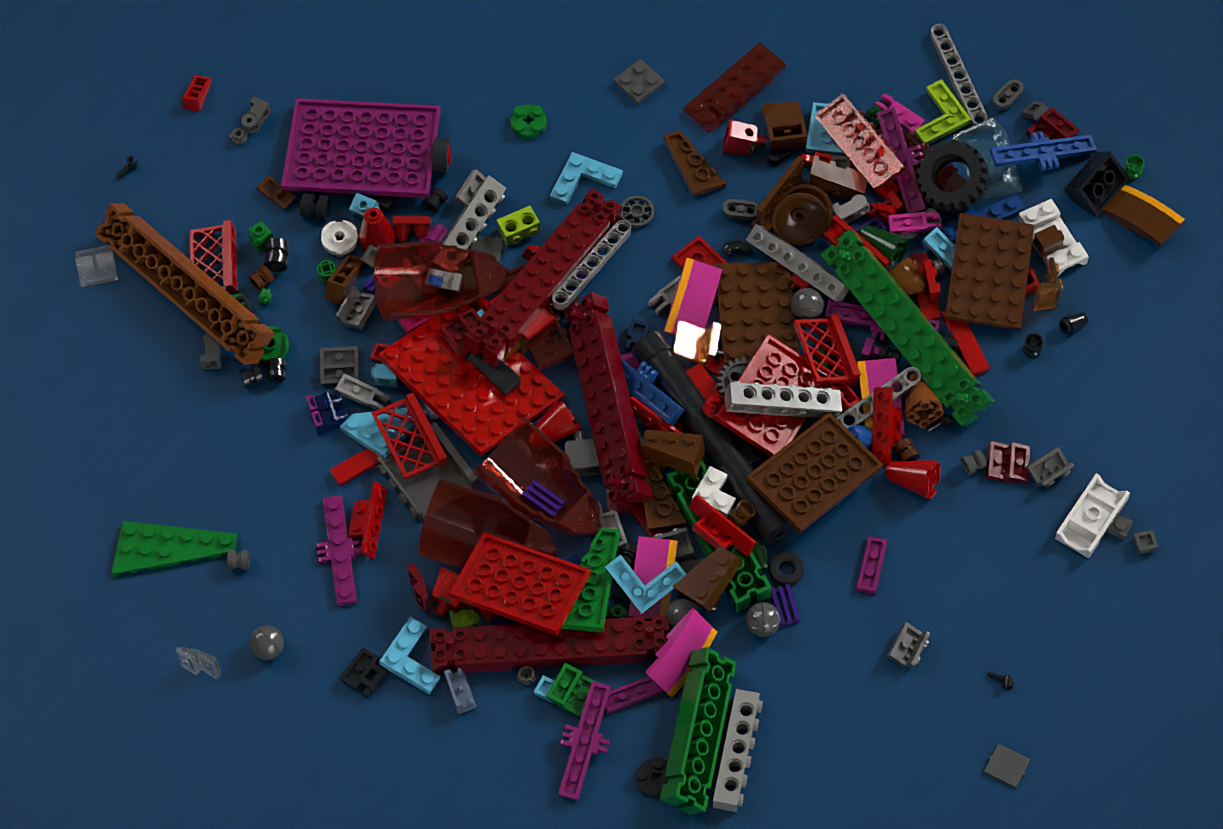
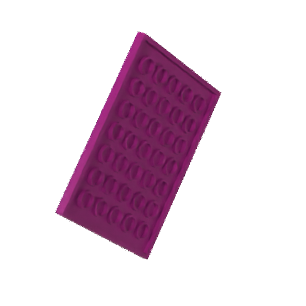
[281,98,441,198]

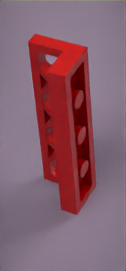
[822,214,890,272]

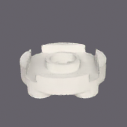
[321,220,359,257]

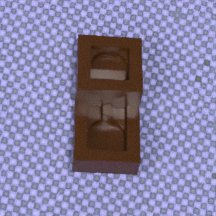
[256,175,297,210]

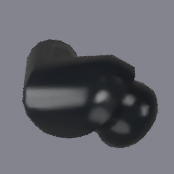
[722,241,751,256]

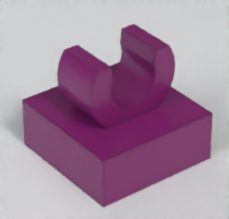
[861,337,882,361]

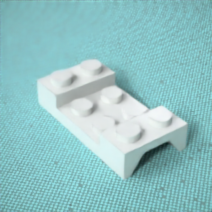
[1017,199,1089,279]
[1055,473,1130,558]

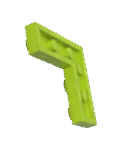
[914,79,971,147]

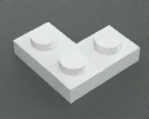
[692,466,736,517]

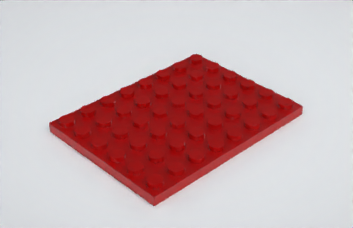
[378,298,565,456]

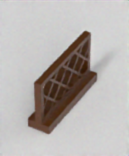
[750,156,807,231]

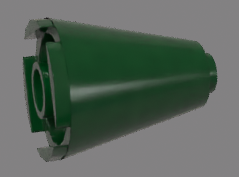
[857,224,910,271]

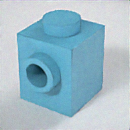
[349,193,380,218]

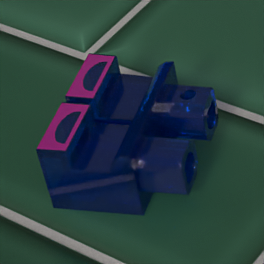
[306,390,348,435]

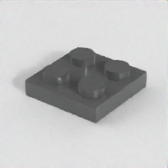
[613,58,665,105]

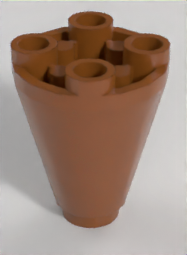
[889,257,927,295]
[904,373,944,428]

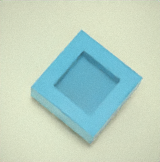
[534,675,555,703]

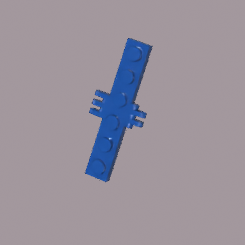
[989,131,1097,171]
[917,194,1025,254]
[621,358,684,426]

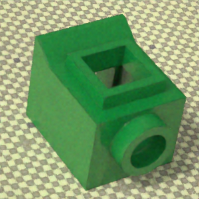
[248,220,273,254]

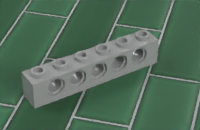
[427,175,506,273]
[746,224,849,302]
[724,381,842,418]
[713,689,763,812]

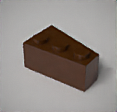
[809,155,868,201]
[642,430,705,479]
[672,546,742,612]

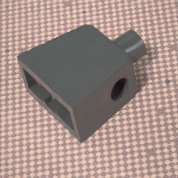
[564,431,601,478]

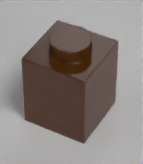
[1033,225,1064,257]

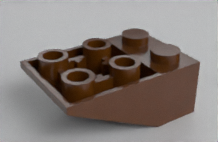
[762,100,807,153]

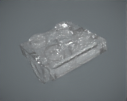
[75,245,118,287]

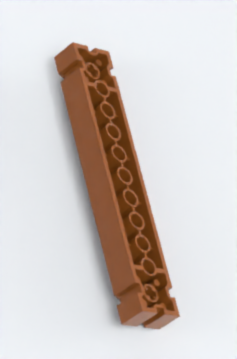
[94,203,275,365]

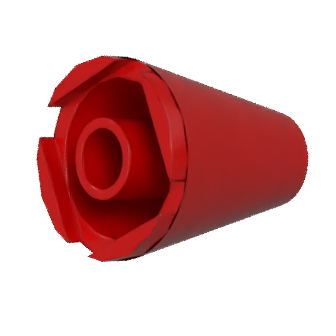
[359,208,396,253]
[528,398,582,449]
[885,460,941,499]

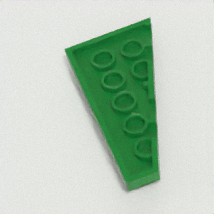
[111,521,238,577]
[561,528,621,632]

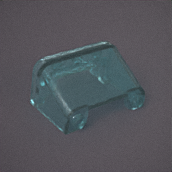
[953,118,1023,201]

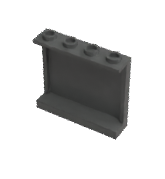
[377,422,479,523]

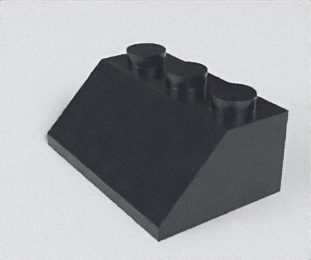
[1064,151,1130,217]

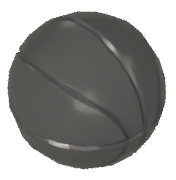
[791,288,824,320]
[665,598,700,629]
[745,602,781,637]
[249,625,284,660]

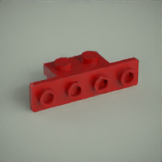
[909,252,941,320]
[872,387,902,465]
[630,396,685,433]
[348,482,387,559]
[689,495,756,556]

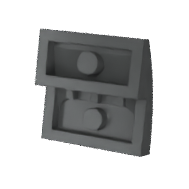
[320,346,359,384]

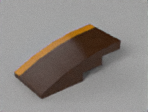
[1103,185,1185,246]

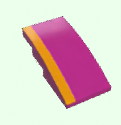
[664,258,722,344]
[857,358,905,436]
[628,536,678,619]
[645,608,717,697]

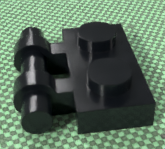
[340,647,388,698]

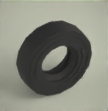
[769,551,804,586]

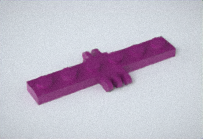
[877,107,927,213]
[825,299,940,342]
[315,495,362,606]
[558,681,611,801]

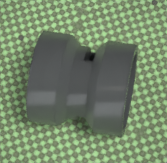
[960,449,987,475]
[227,550,250,570]

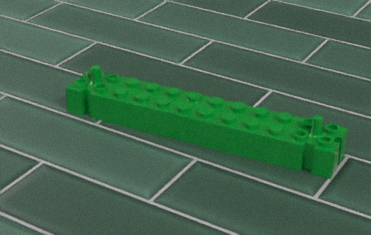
[821,229,996,427]

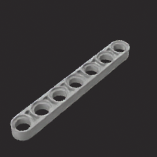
[930,24,988,129]
[552,220,631,310]
[836,367,921,429]

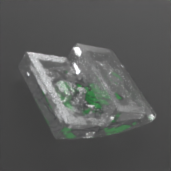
[175,647,222,679]

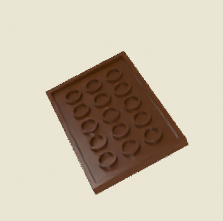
[945,213,1034,331]
[714,262,799,366]
[746,412,883,533]

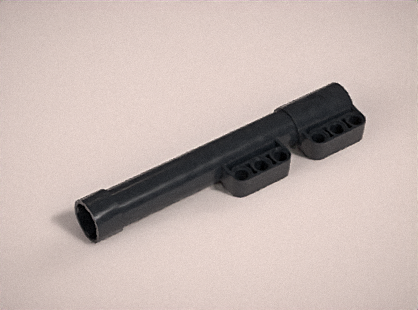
[631,331,796,545]

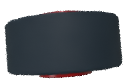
[431,138,451,173]

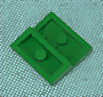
[546,663,598,719]

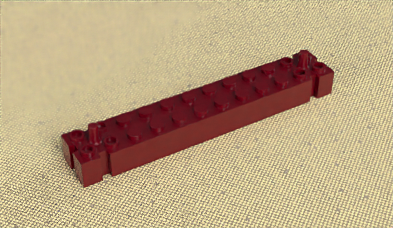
[464,188,623,367]
[564,292,653,514]
[430,615,669,675]

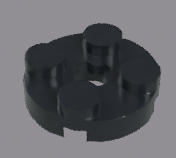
[636,757,668,799]

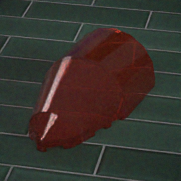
[374,241,509,321]
[473,416,601,537]
[418,479,558,568]

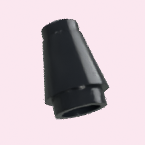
[1059,312,1089,334]

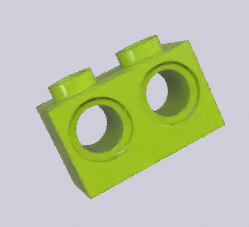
[497,206,541,246]

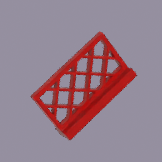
[190,220,238,294]
[793,314,861,386]
[371,392,447,480]

